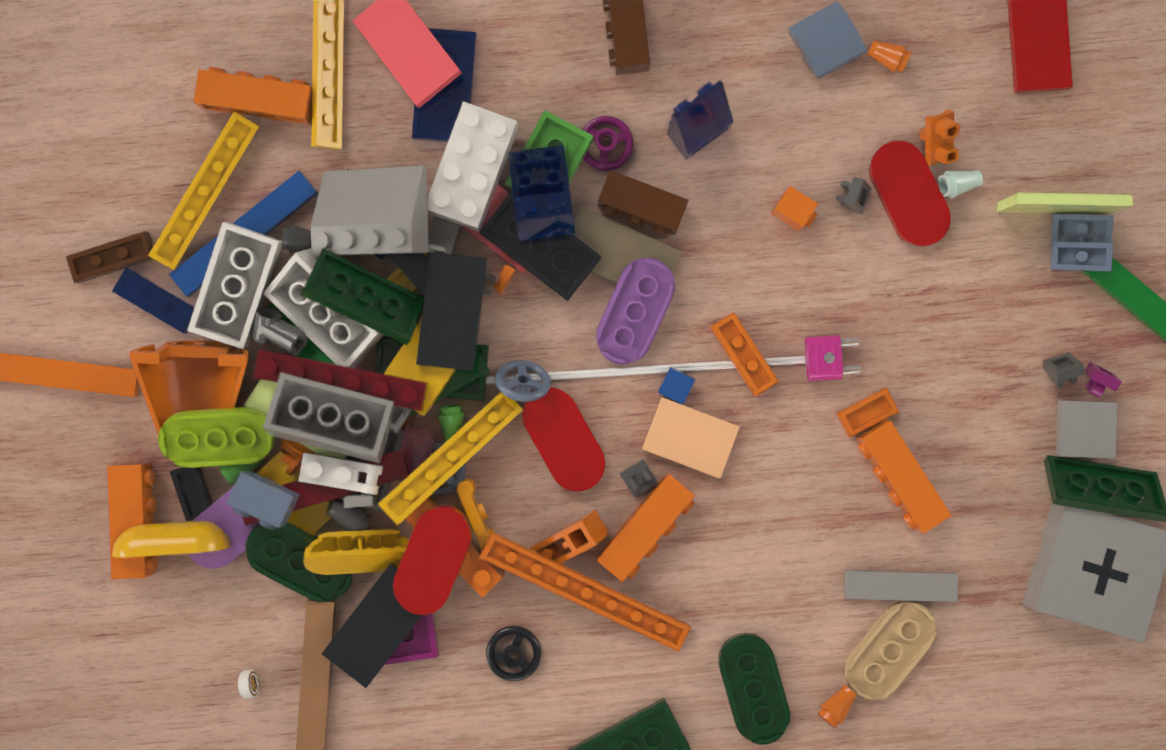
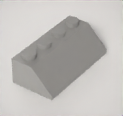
[263,373,394,463]

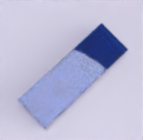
[112,268,195,334]

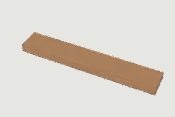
[296,599,336,750]

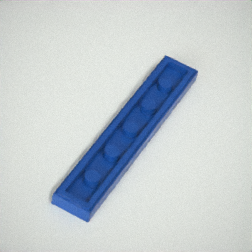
[169,171,319,297]

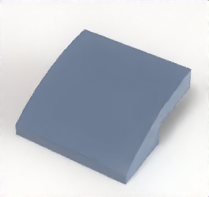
[789,1,867,79]
[1050,214,1114,272]

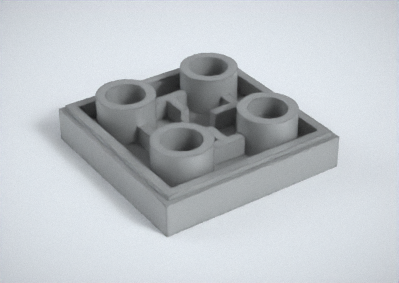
[1056,401,1117,459]

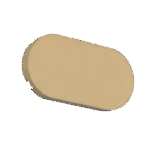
[844,601,937,701]

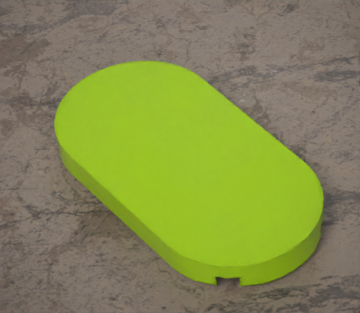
[158,407,276,468]

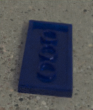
[412,28,477,142]

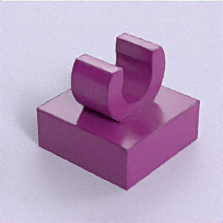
[1084,362,1122,398]

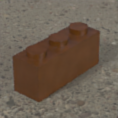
[602,0,650,75]
[597,170,689,237]

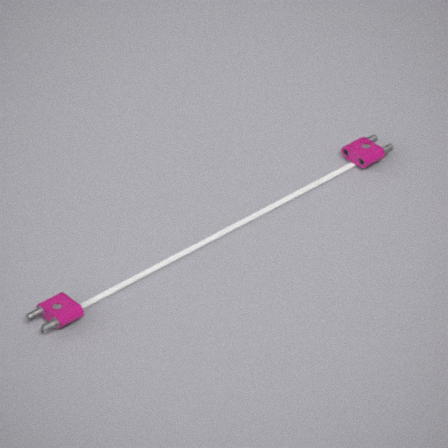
[353,335,861,385]

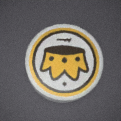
[238,669,260,699]

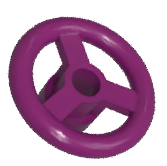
[582,116,634,171]

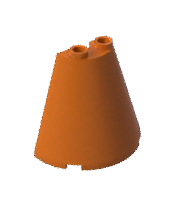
[129,340,249,434]

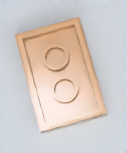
[642,397,740,479]

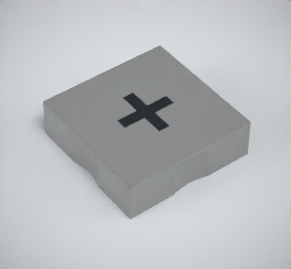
[1022,504,1166,643]

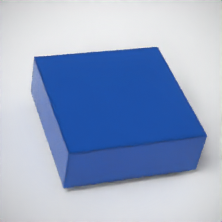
[658,367,695,405]

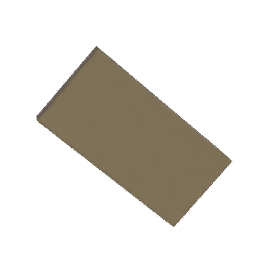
[569,206,682,284]

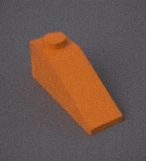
[529,509,609,563]

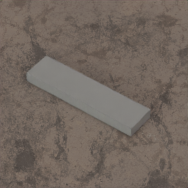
[844,570,958,602]

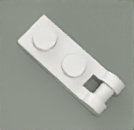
[298,453,383,495]

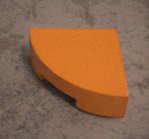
[493,265,517,295]

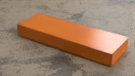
[710,312,779,397]

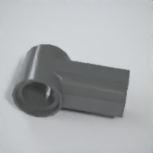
[251,307,308,356]

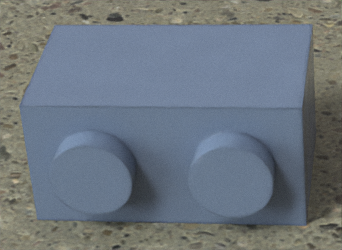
[226,470,300,530]

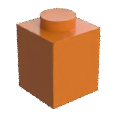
[771,186,818,231]

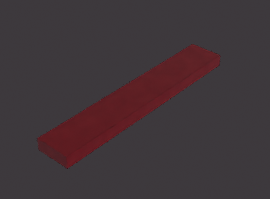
[242,449,410,525]

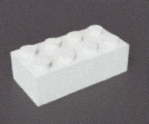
[427,101,518,232]
[187,222,283,349]
[263,248,384,367]

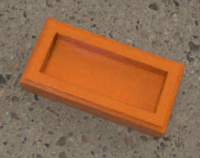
[836,387,899,438]

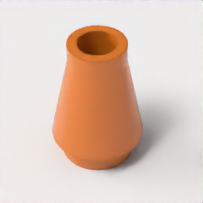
[867,40,912,73]
[817,685,857,729]

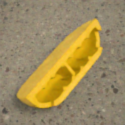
[112,521,231,557]
[304,529,409,575]

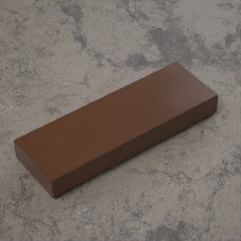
[66,231,153,283]

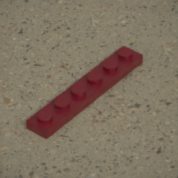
[253,349,428,411]

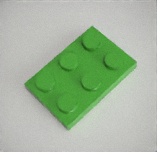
[505,110,594,212]

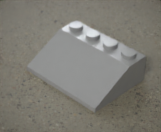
[311,166,429,256]

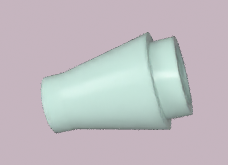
[937,170,983,198]

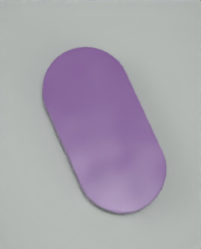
[596,258,675,365]
[189,477,276,569]

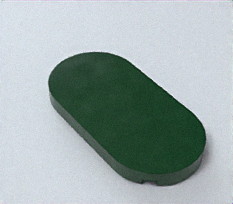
[245,521,352,602]
[718,633,790,745]

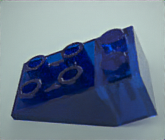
[667,80,734,160]
[508,145,575,241]

